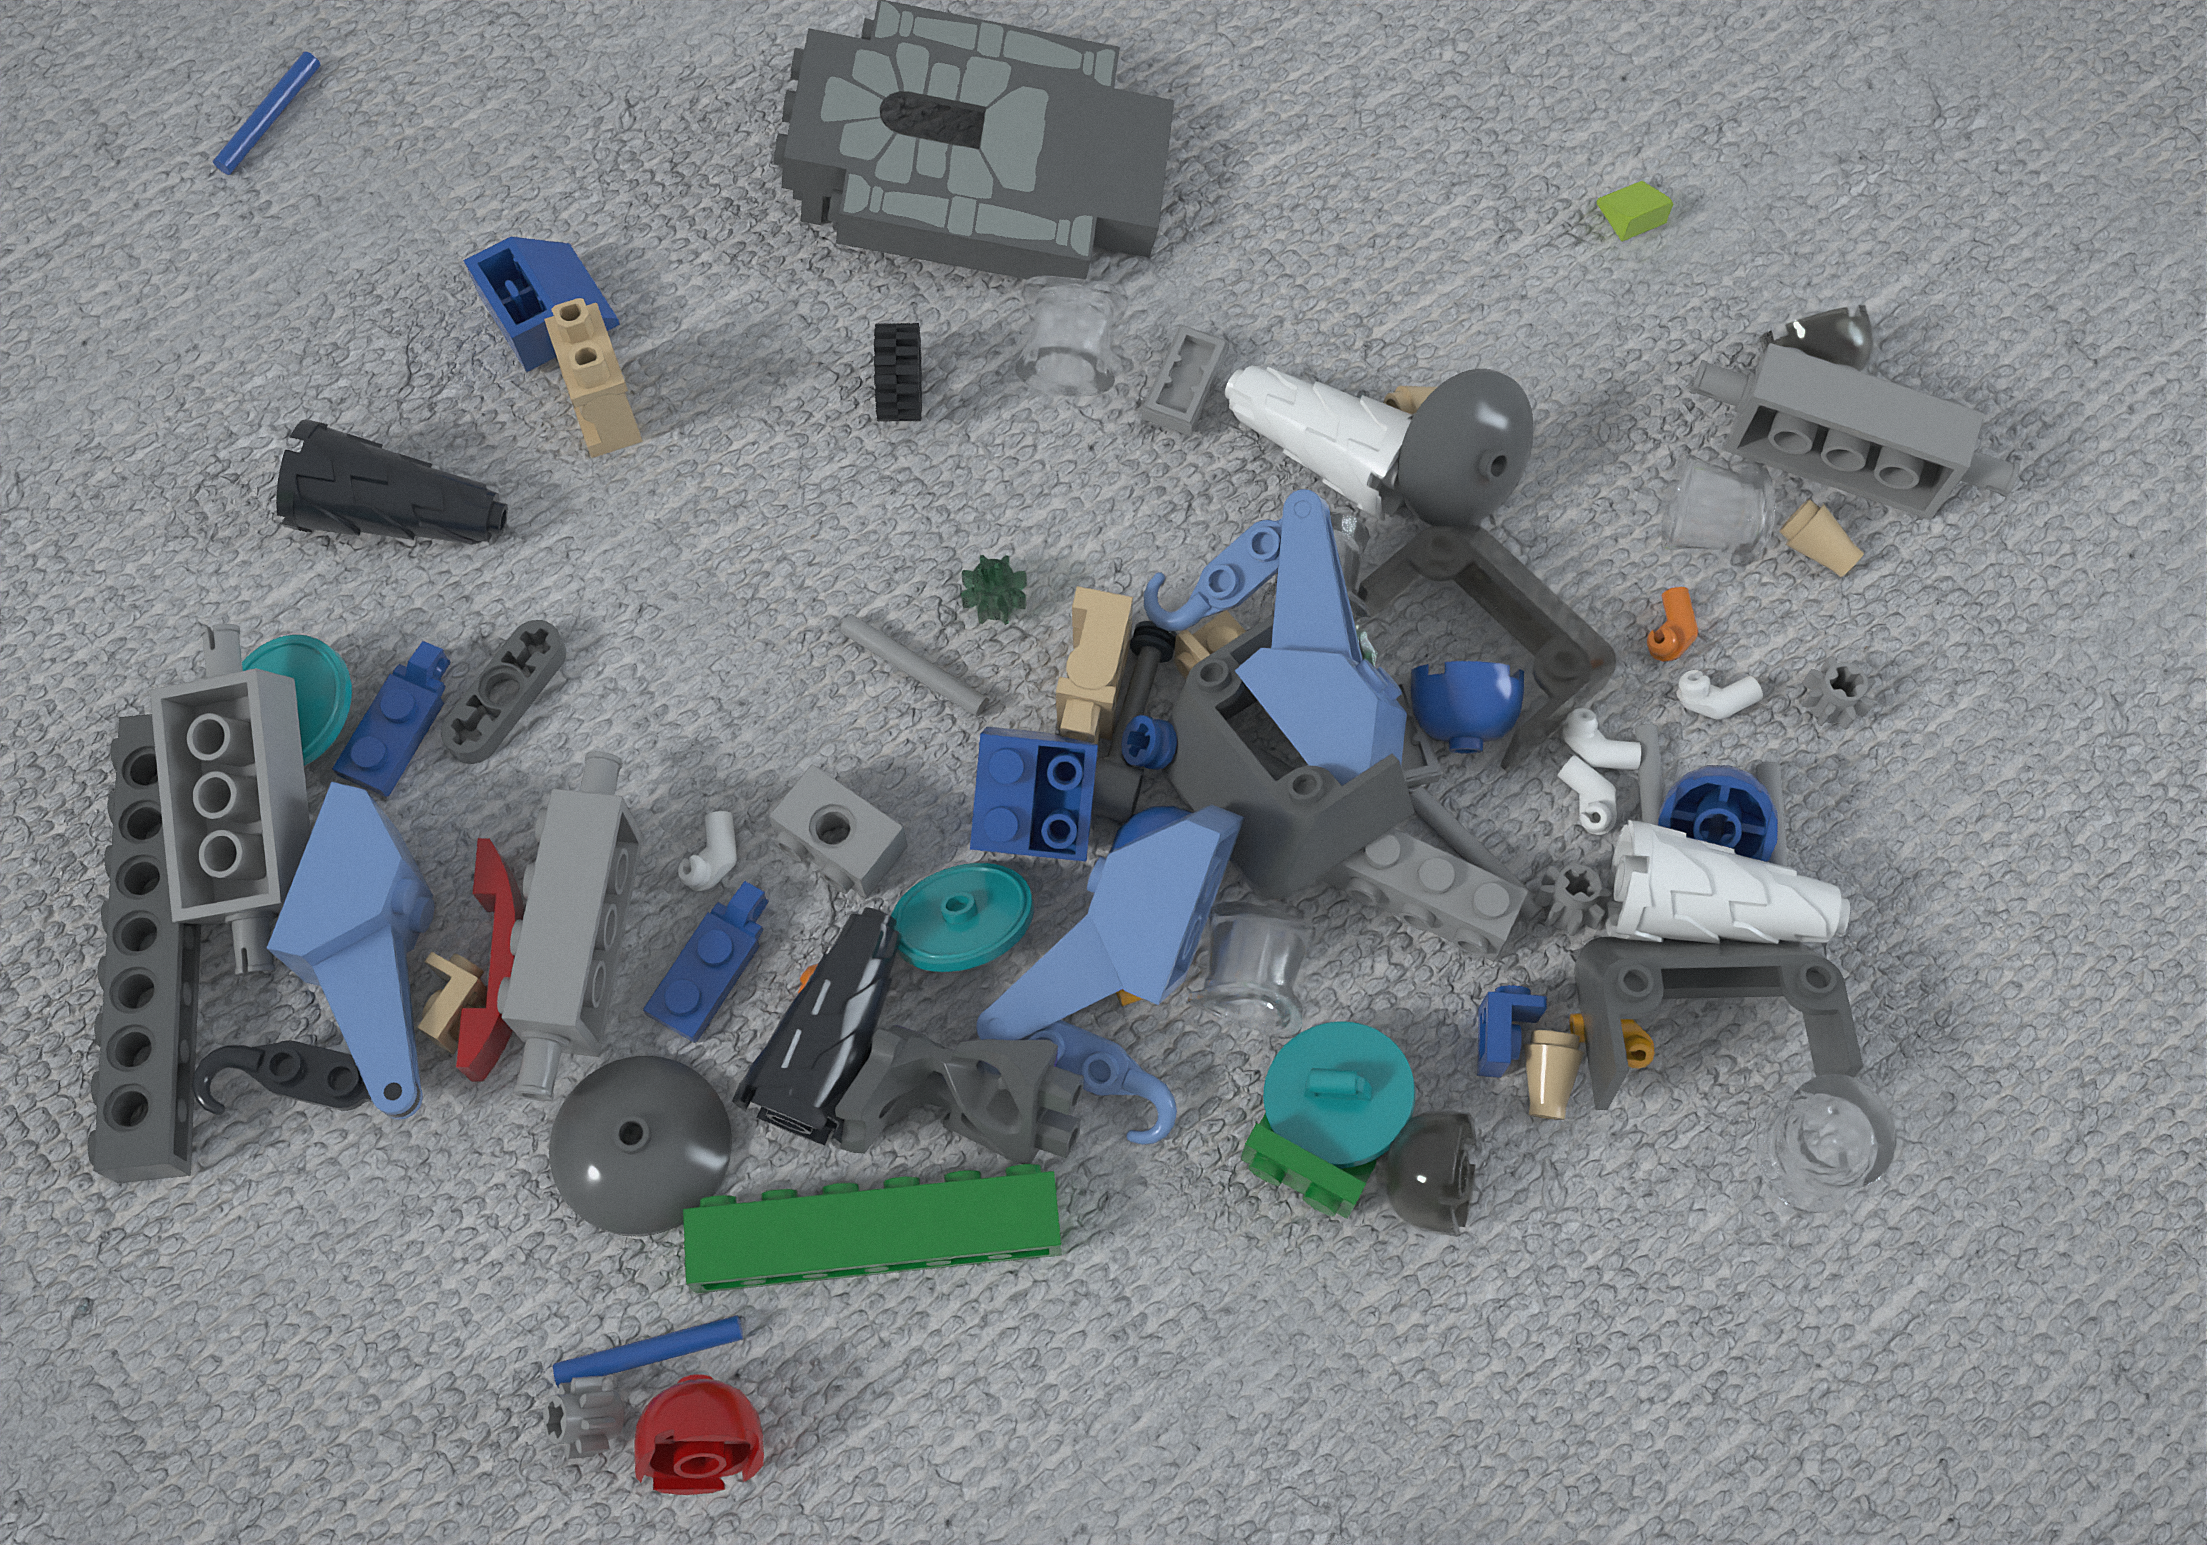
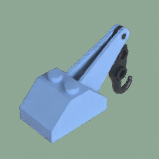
[192,782,435,1120]

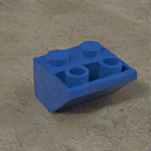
[463,236,620,373]
[970,726,1098,862]

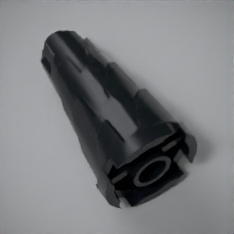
[276,419,508,545]
[732,907,902,1149]

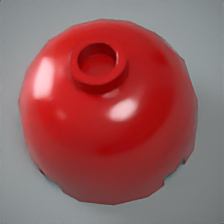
[634,1374,764,1495]

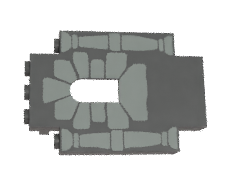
[774,0,1174,290]

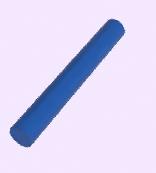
[213,51,321,175]
[553,1315,743,1388]

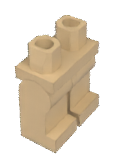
[544,298,643,458]
[1055,586,1133,745]

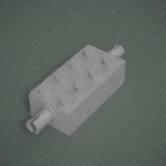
[1690,343,2020,520]
[149,624,311,976]
[497,751,644,1101]

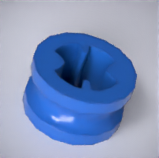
[1121,715,1177,770]

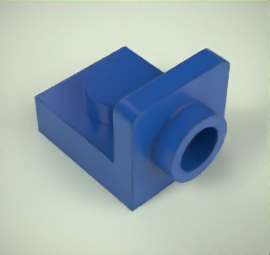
[1477,985,1547,1078]

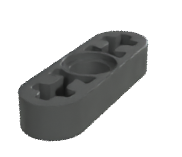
[441,620,566,764]

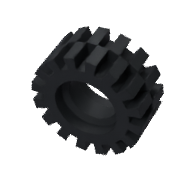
[874,323,922,422]

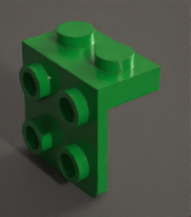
[1240,1112,1380,1219]

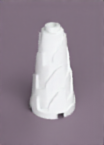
[1225,365,1415,521]
[1605,820,1850,944]

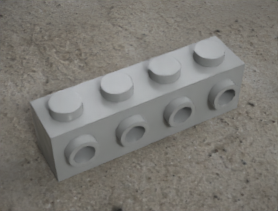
[1314,828,1529,962]

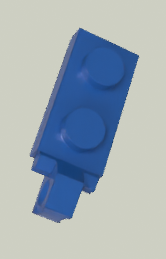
[332,641,451,797]
[643,881,769,1044]

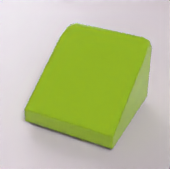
[1596,180,1674,242]

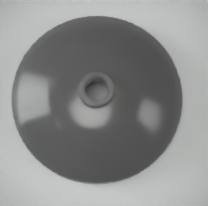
[1398,368,1534,530]
[549,1056,732,1236]

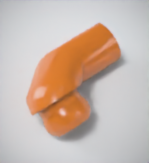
[1647,587,1698,662]

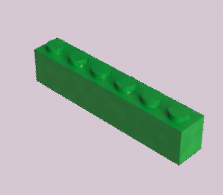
[683,1164,1062,1294]

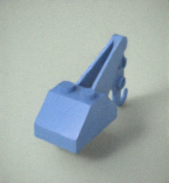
[1143,489,1407,786]
[976,804,1245,1145]

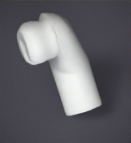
[1677,670,1763,720]
[1562,708,1641,770]
[1557,755,1617,835]
[678,811,737,891]

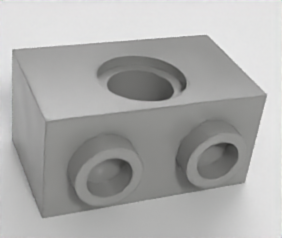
[769,764,908,899]

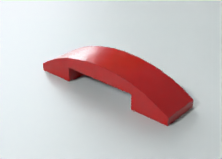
[456,838,525,1082]

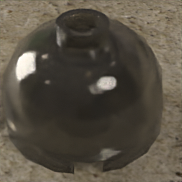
[1759,305,1874,372]
[1375,1110,1476,1237]

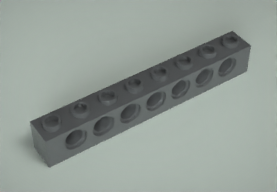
[87,714,201,1183]

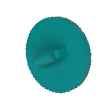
[242,635,352,766]
[891,863,1035,972]
[1263,1021,1416,1168]

